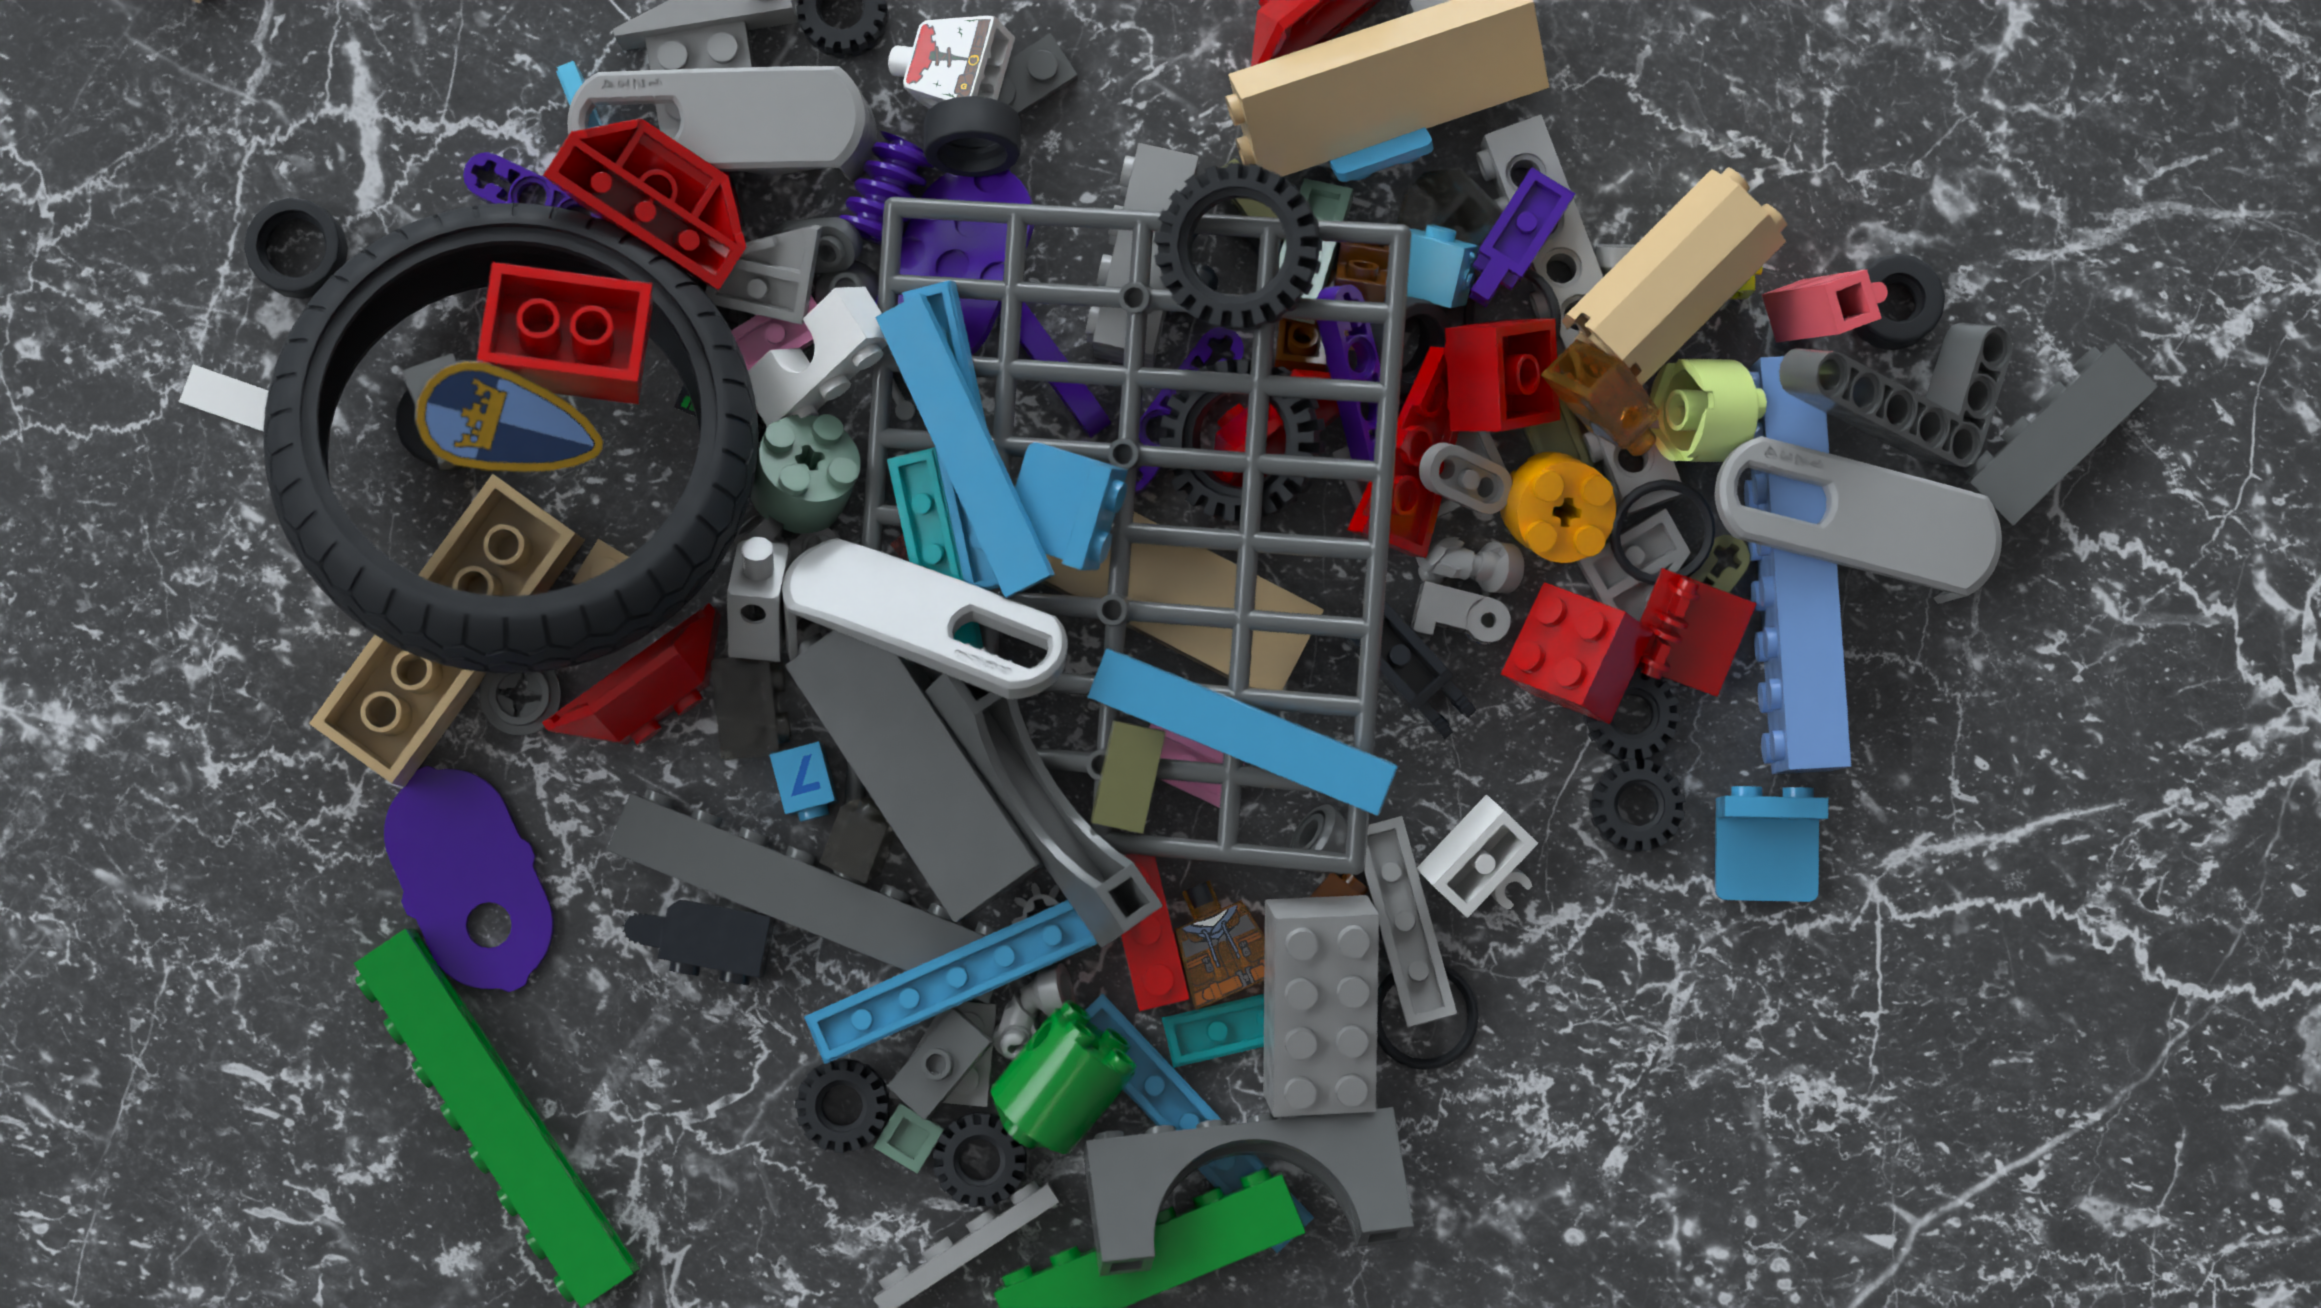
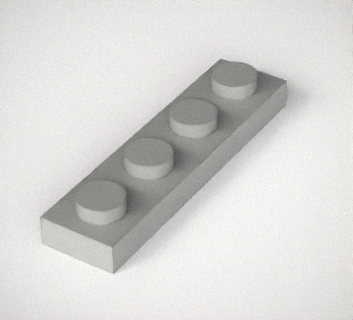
[1364,816,1457,1028]
[873,1180,1060,1308]

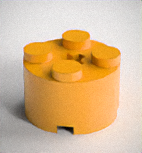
[1500,451,1616,563]

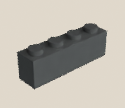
[1960,343,2158,532]

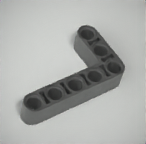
[1779,323,2013,467]

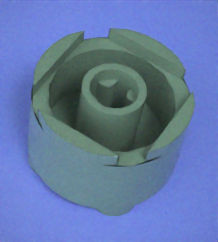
[750,414,860,533]

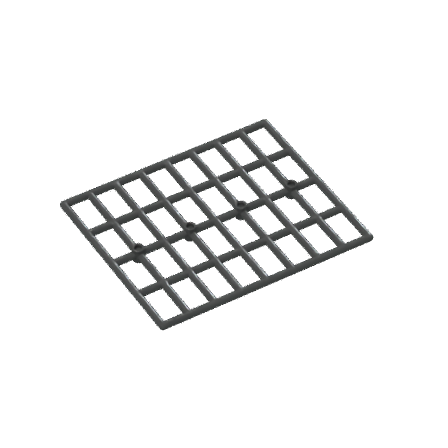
[843,197,1411,875]

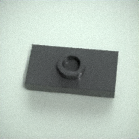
[887,1008,994,1120]

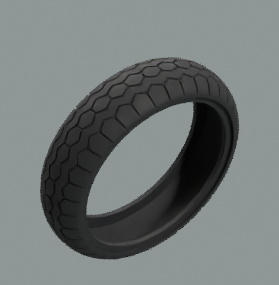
[263,203,759,674]

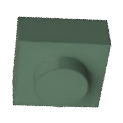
[873,1102,945,1174]

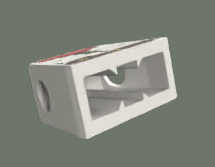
[888,16,1015,108]

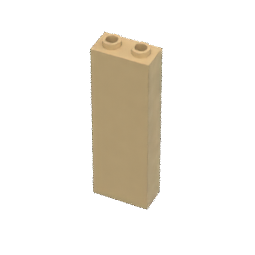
[1225,0,1549,177]
[1042,512,1324,690]

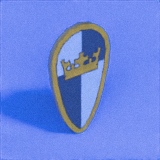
[415,360,603,472]

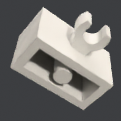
[1417,795,1538,918]

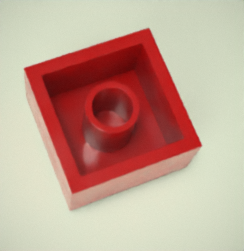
[1444,318,1560,432]
[1501,582,1653,725]

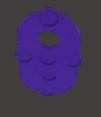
[875,169,1034,355]
[384,766,554,992]

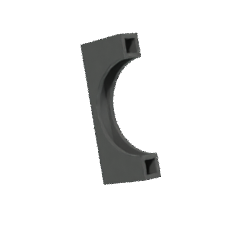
[1083,1104,1414,1276]

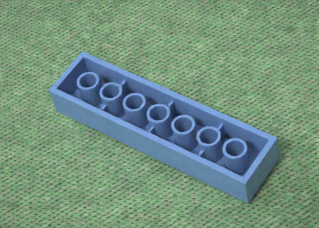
[1744,356,1851,774]

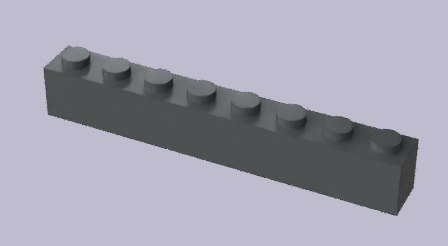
[607,788,999,1004]

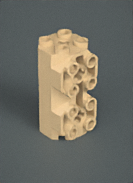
[1562,167,1787,390]

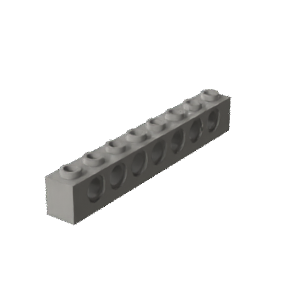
[1476,114,1683,518]

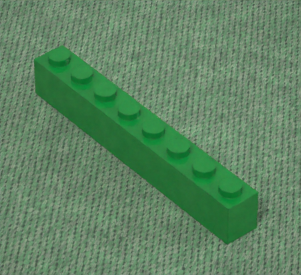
[353,929,640,1308]

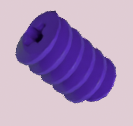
[838,131,934,245]

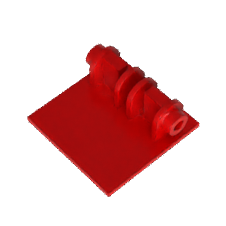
[1637,568,1757,697]

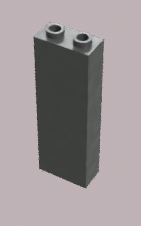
[785,630,1044,923]

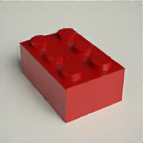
[477,263,653,405]

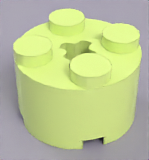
[1649,358,1767,462]

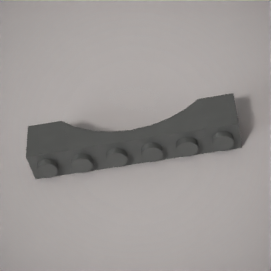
[924,647,1163,948]

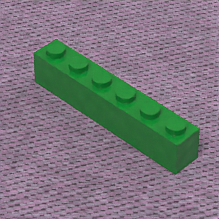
[994,1167,1306,1308]

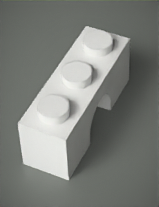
[748,287,888,427]

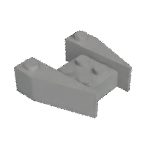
[613,0,814,176]

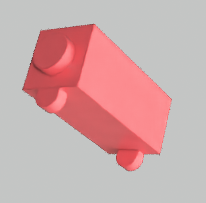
[1762,269,1888,343]

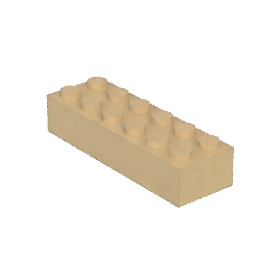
[309,474,585,787]

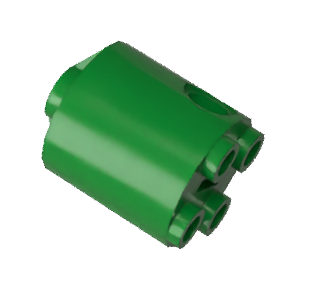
[990,1000,1136,1154]

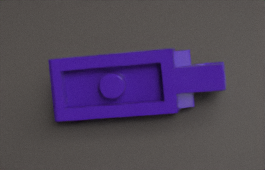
[1469,167,1575,308]

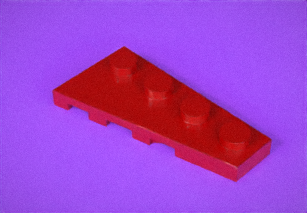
[1347,346,1459,558]

